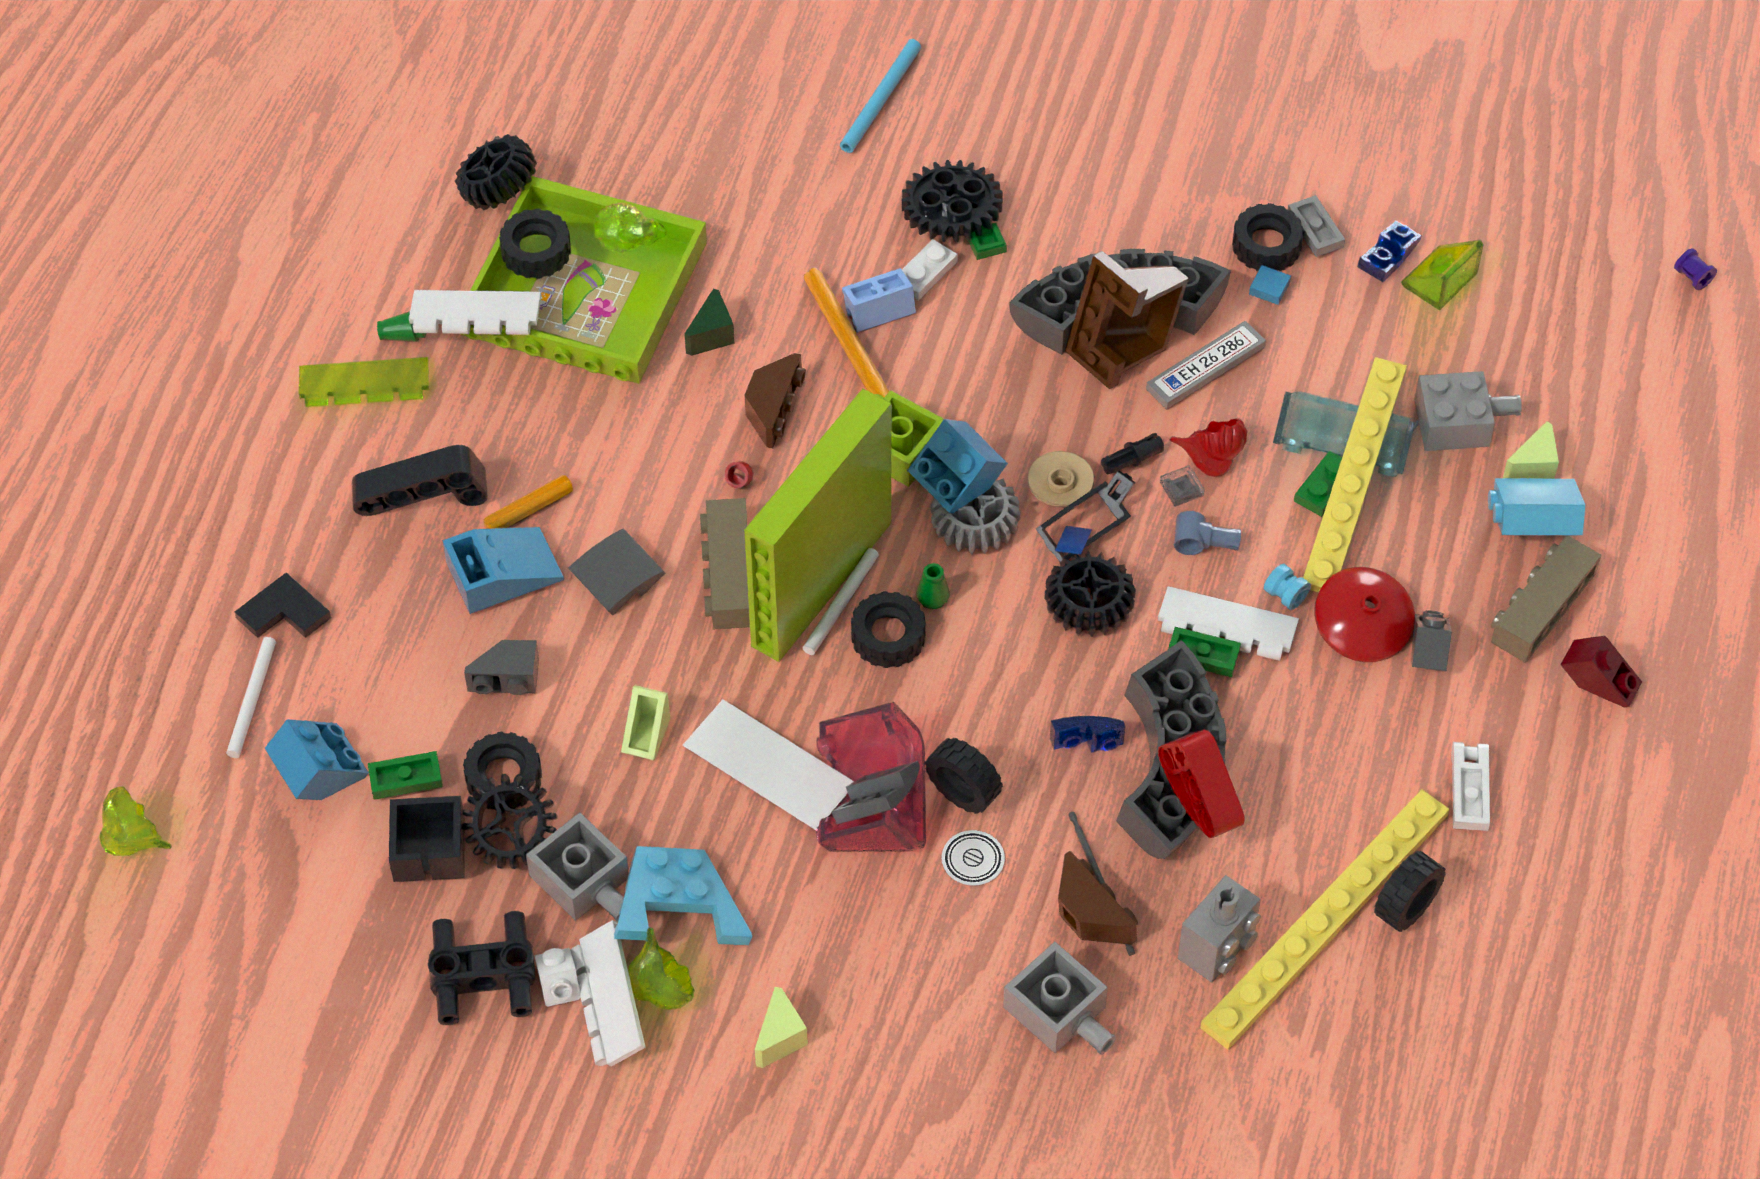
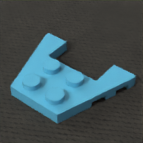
[614,846,752,945]

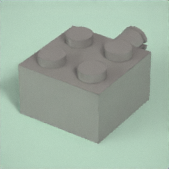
[1414,371,1522,451]
[526,812,629,922]
[1178,875,1261,982]
[1003,942,1116,1055]

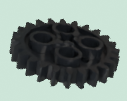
[901,160,1003,242]

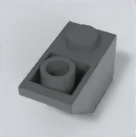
[1411,610,1452,671]
[464,640,539,695]

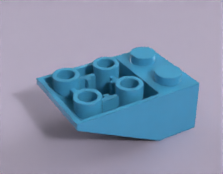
[442,527,564,614]

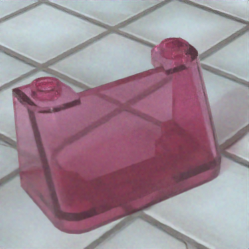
[816,702,926,852]

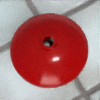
[1314,567,1415,662]

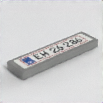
[1146,321,1266,410]

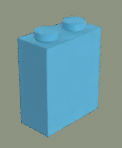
[1488,478,1586,535]

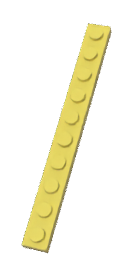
[1200,789,1450,1050]

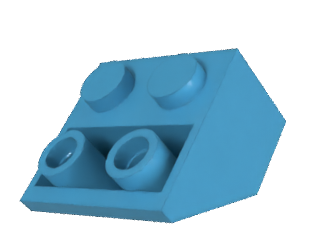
[907,419,1008,513]
[265,719,369,800]

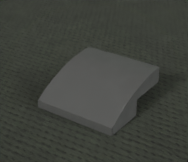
[568,528,666,615]
[832,760,920,824]

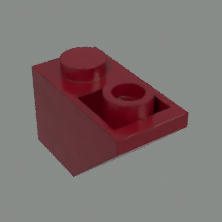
[1560,636,1642,708]

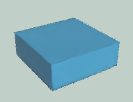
[1249,265,1291,305]

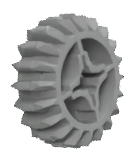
[931,478,1020,555]

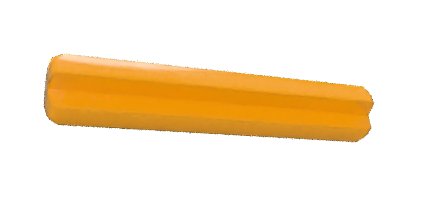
[483,475,573,529]

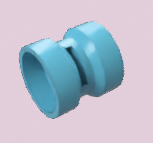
[1264,563,1311,610]

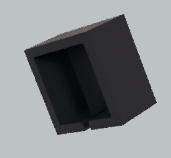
[389,796,465,882]

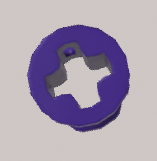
[1674,248,1717,290]

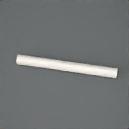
[803,548,879,655]
[226,637,276,758]

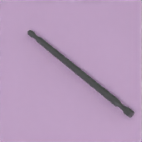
[1068,812,1135,956]

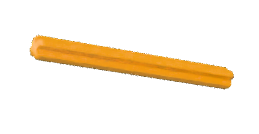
[804,268,889,397]

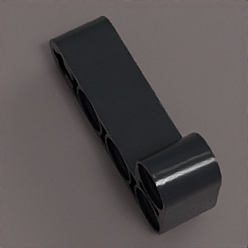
[352,445,488,516]

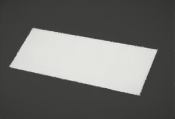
[683,699,854,830]

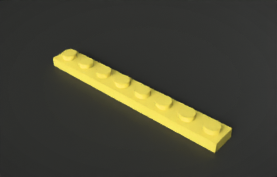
[1303,357,1407,592]

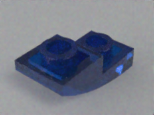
[1357,221,1422,282]
[1050,716,1126,753]

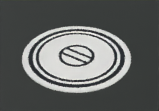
[941,830,1005,886]

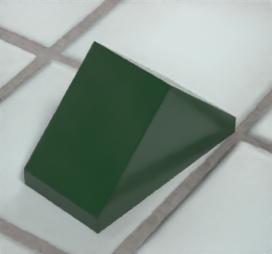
[684,288,735,356]

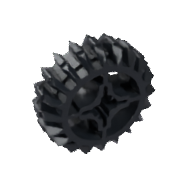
[455,134,537,210]
[1044,551,1136,637]
[462,774,558,869]

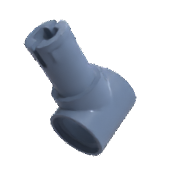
[1174,511,1241,555]

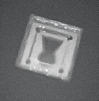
[1160,465,1205,507]

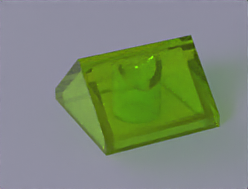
[1401,240,1484,310]

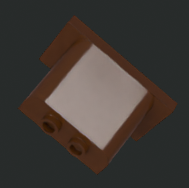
[1065,251,1189,389]

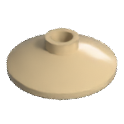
[1028,451,1094,507]

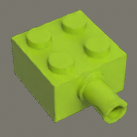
[884,390,944,487]

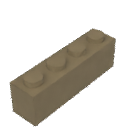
[700,498,750,630]
[1491,535,1601,663]

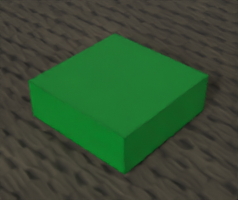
[967,223,1007,260]

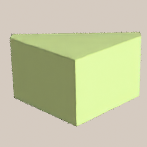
[1503,421,1559,479]
[621,685,670,760]
[755,987,808,1068]

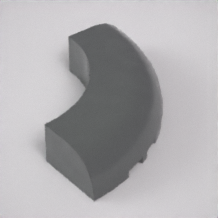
[1009,249,1231,355]
[1116,640,1226,859]

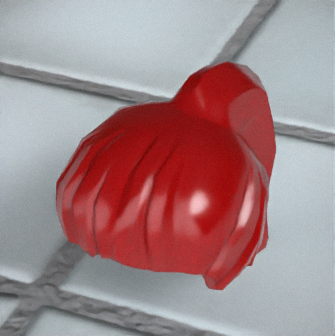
[1170,418,1248,477]

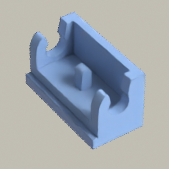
[842,268,916,332]

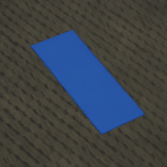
[1055,526,1092,555]

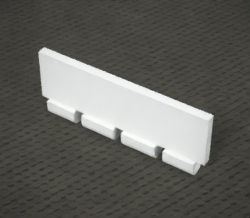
[409,290,541,335]
[1158,586,1299,661]
[570,920,646,1067]

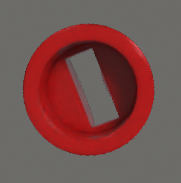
[724,461,754,488]

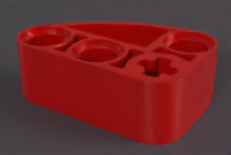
[1158,730,1245,838]

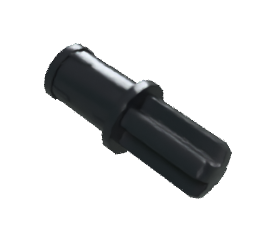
[1101,433,1164,474]

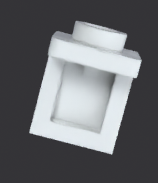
[534,948,581,1007]

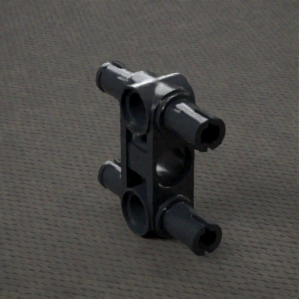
[428,911,535,1025]

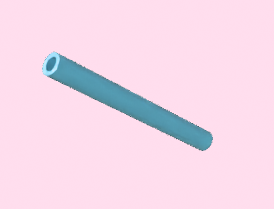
[840,39,921,153]

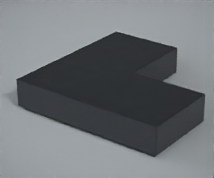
[234,572,331,638]

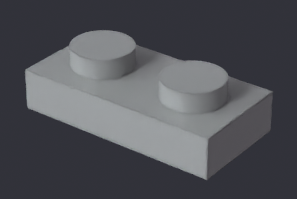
[1287,195,1345,257]

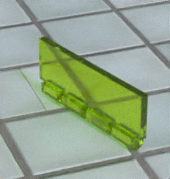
[299,357,429,407]

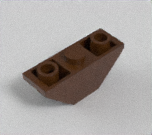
[744,353,806,449]
[1058,851,1138,945]

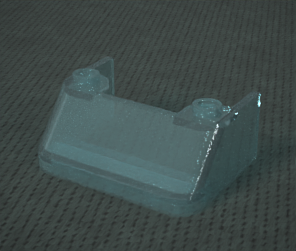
[1273,390,1419,477]

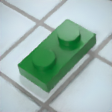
[1294,450,1342,517]
[1168,627,1241,677]
[368,751,443,800]

